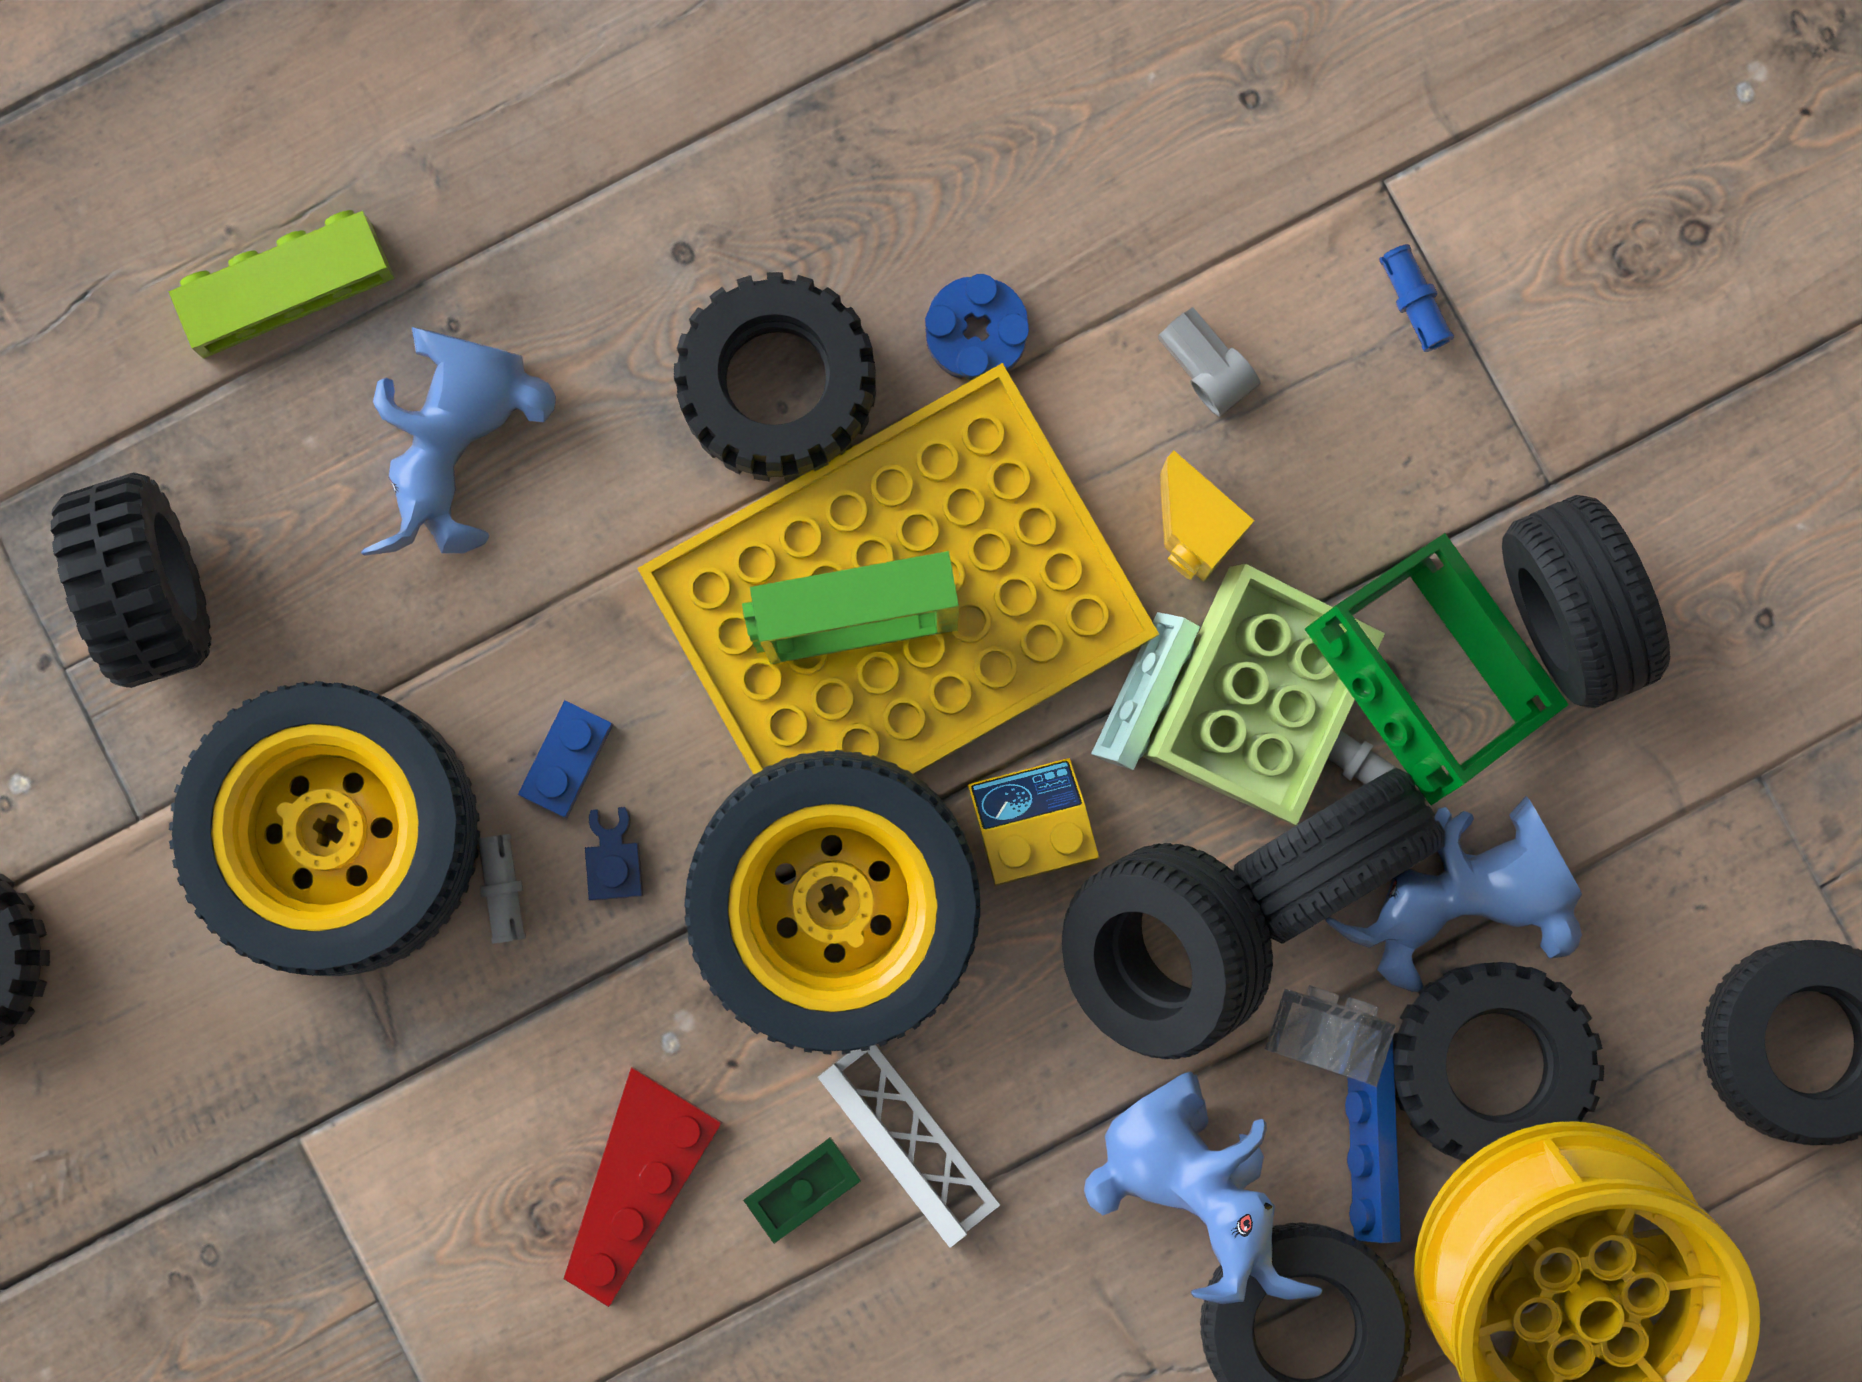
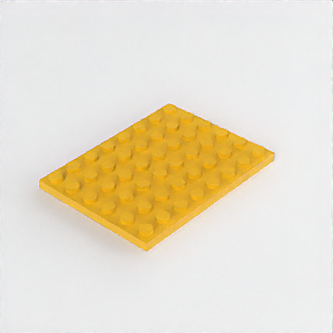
[637,363,1159,775]

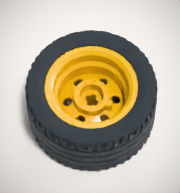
[169,681,481,976]
[684,750,981,1055]

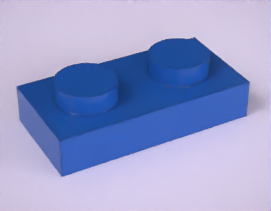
[518,700,614,818]

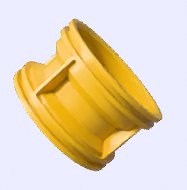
[1414,1121,1760,1382]

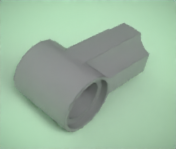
[1158,307,1261,417]

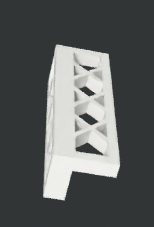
[818,1045,1000,1248]

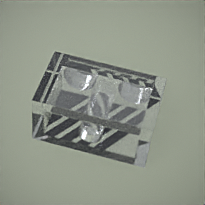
[1265,985,1397,1087]

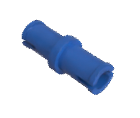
[1379,244,1454,352]

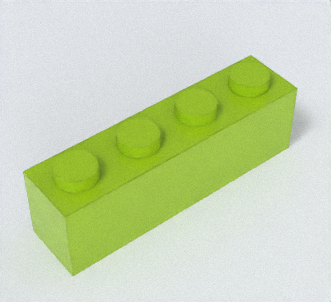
[168,210,395,359]

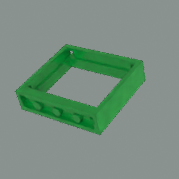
[1305,533,1569,806]

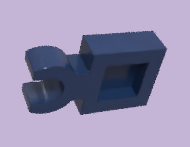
[585,807,643,901]

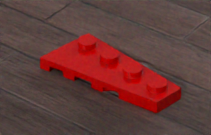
[563,1067,723,1307]

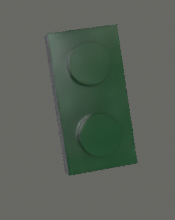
[743,1137,861,1244]

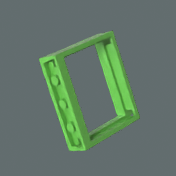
[742,551,959,664]

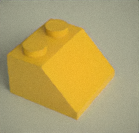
[1160,450,1255,582]

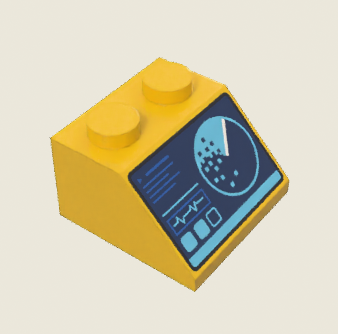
[968,758,1099,887]

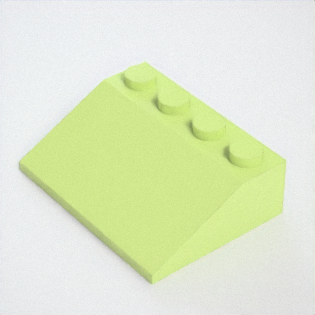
[1142,564,1385,825]

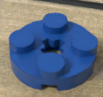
[925,274,1029,380]

